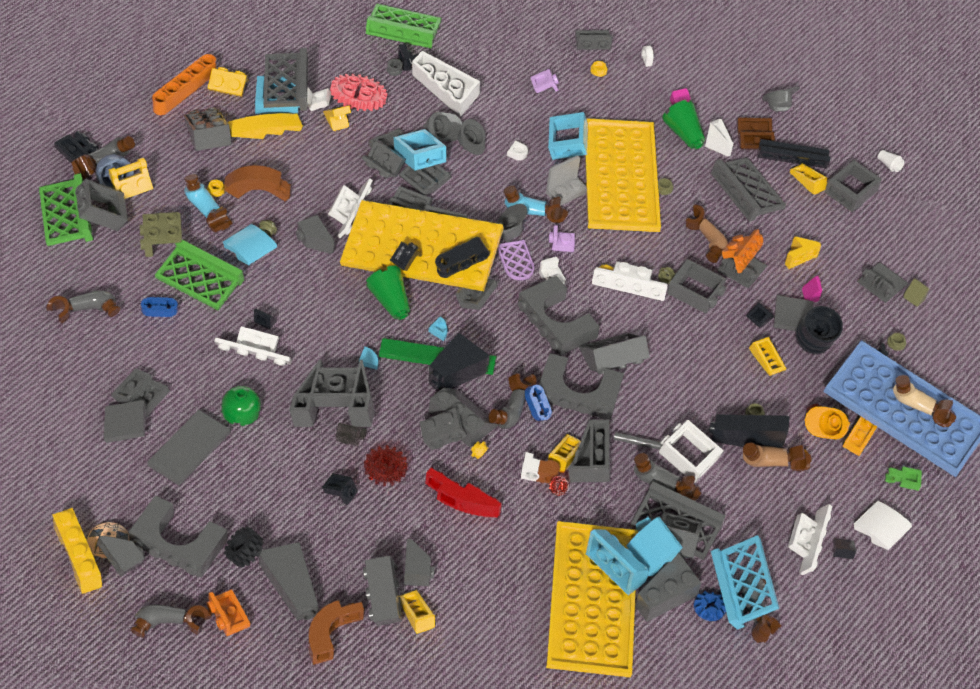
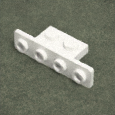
[328,178,373,238]
[592,261,668,301]
[214,327,292,366]
[788,504,832,575]

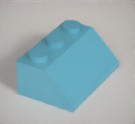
[586,529,649,595]

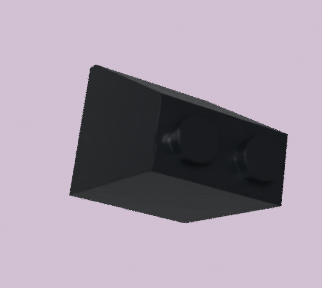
[428,333,490,390]

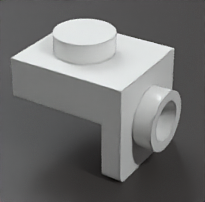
[307,88,331,111]

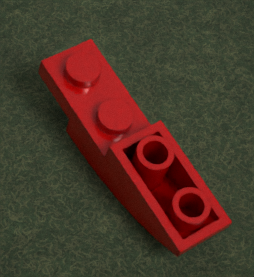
[425,468,502,518]

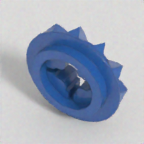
[694,590,726,621]

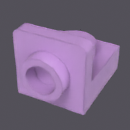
[531,69,559,93]
[549,225,575,252]

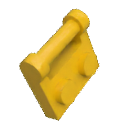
[108,158,153,199]

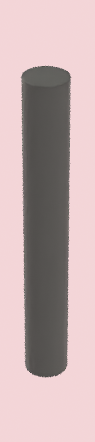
[613,432,673,450]

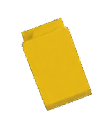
[323,106,351,131]
[785,237,821,269]

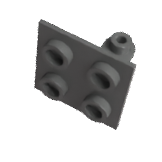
[717,258,767,289]
[857,262,908,303]

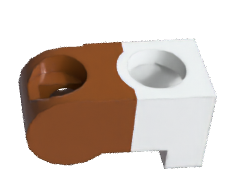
[521,452,560,484]

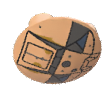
[87,522,130,558]

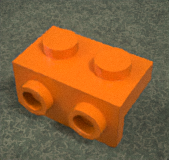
[206,590,250,636]

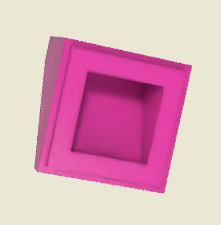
[670,88,691,105]
[802,276,822,302]

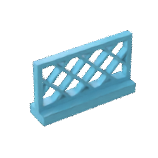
[711,535,779,630]

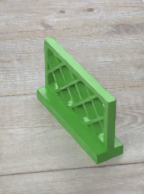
[366,4,442,48]
[39,173,93,246]
[155,240,244,310]

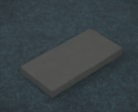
[147,410,230,486]

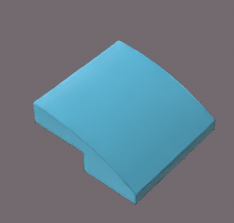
[223,224,277,265]
[626,517,683,576]

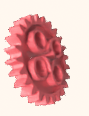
[330,73,387,111]

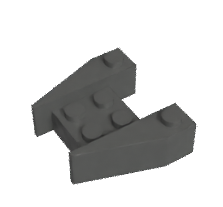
[289,360,375,427]

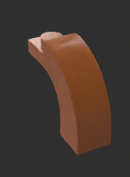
[224,165,291,201]
[308,600,364,665]

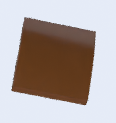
[736,118,775,149]

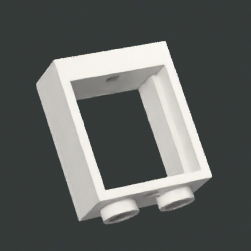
[659,420,724,483]

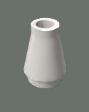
[878,150,904,172]

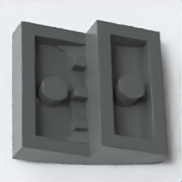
[399,158,451,196]
[387,186,433,211]
[111,368,170,418]

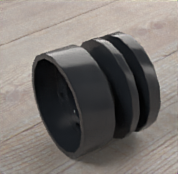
[795,306,843,355]

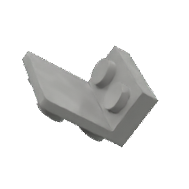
[546,155,587,206]

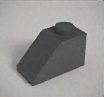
[296,215,334,254]
[97,536,145,577]
[404,539,434,587]

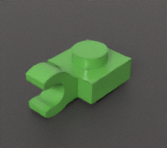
[885,466,922,491]

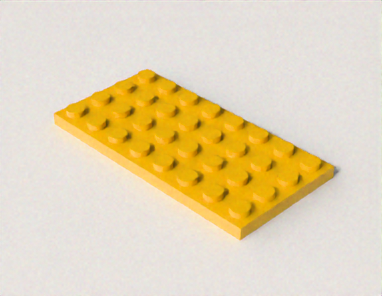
[585,118,661,232]
[340,200,504,291]
[546,521,638,677]

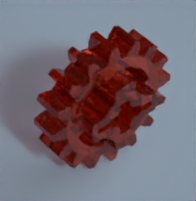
[364,445,408,486]

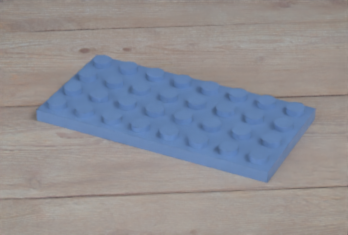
[823,340,980,477]

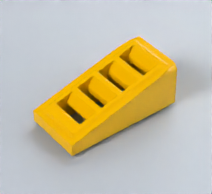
[790,163,827,195]
[749,337,786,376]
[548,434,581,473]
[399,590,435,634]

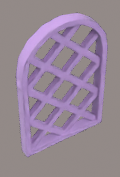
[497,240,534,280]

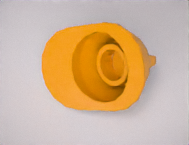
[805,406,850,439]

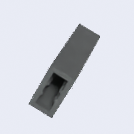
[259,542,318,621]

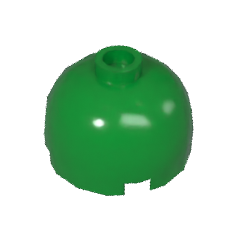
[221,386,261,426]

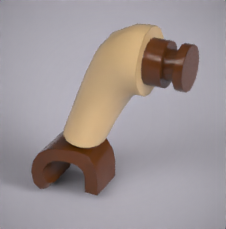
[893,375,957,427]

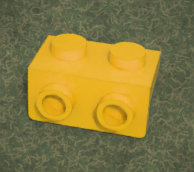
[208,67,249,97]

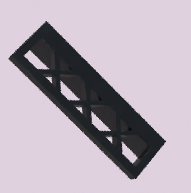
[757,139,831,168]

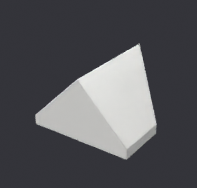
[705,119,733,156]

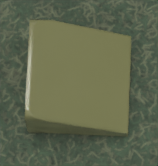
[903,278,929,307]

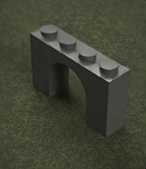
[518,275,600,356]
[539,353,624,420]
[129,496,228,578]

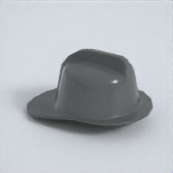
[762,87,800,112]
[423,112,462,142]
[458,119,485,155]
[496,204,527,243]

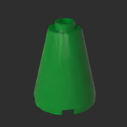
[662,100,705,149]
[366,266,410,320]

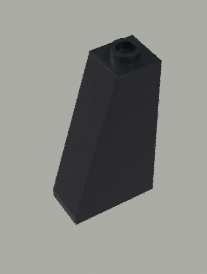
[709,414,790,448]

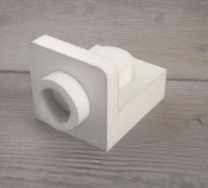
[539,257,566,284]

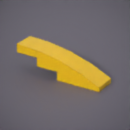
[228,113,303,139]

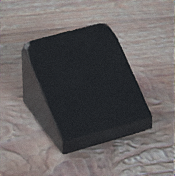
[746,302,774,328]
[254,308,277,329]
[833,538,856,559]

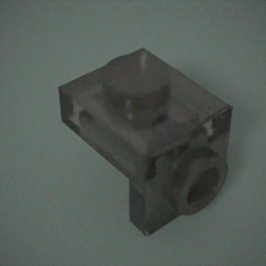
[336,423,367,447]

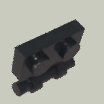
[54,131,99,163]

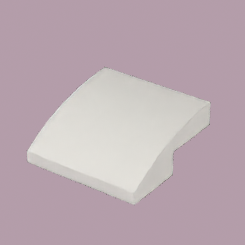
[854,501,912,550]

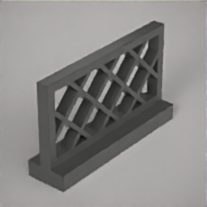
[263,48,308,111]
[711,157,786,222]
[631,482,726,560]

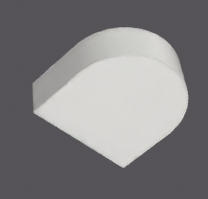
[641,45,653,67]
[507,141,528,160]

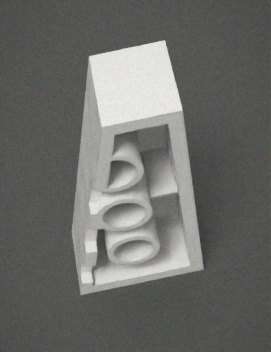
[412,51,480,117]

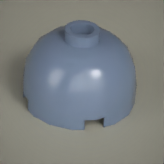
[95,154,134,189]

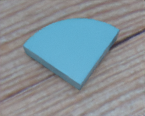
[428,316,448,341]
[359,347,378,370]

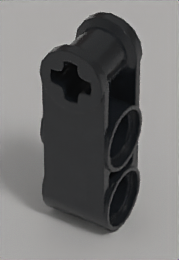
[435,237,490,278]

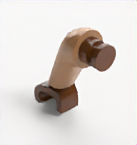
[685,205,728,263]
[743,443,812,471]

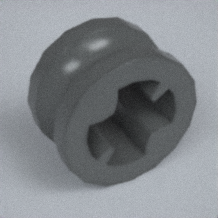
[387,59,403,76]

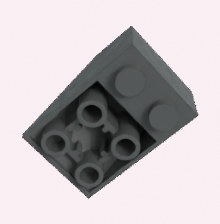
[184,108,231,151]

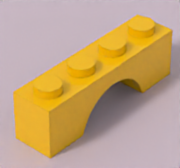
[52,508,102,594]

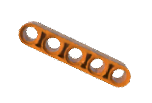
[152,54,216,115]

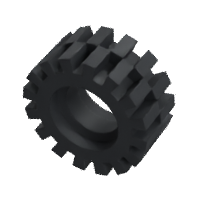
[224,527,264,567]

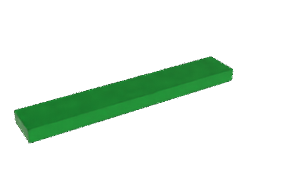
[379,338,496,375]

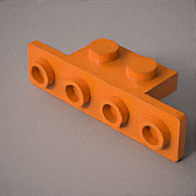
[722,229,763,273]

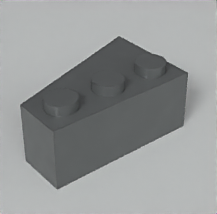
[569,419,610,483]
[635,553,702,622]
[363,556,402,626]

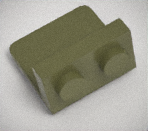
[140,212,182,257]

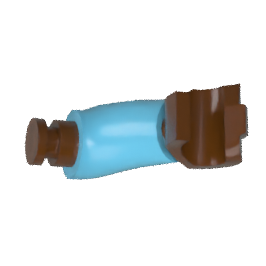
[184,174,233,232]
[503,186,568,223]

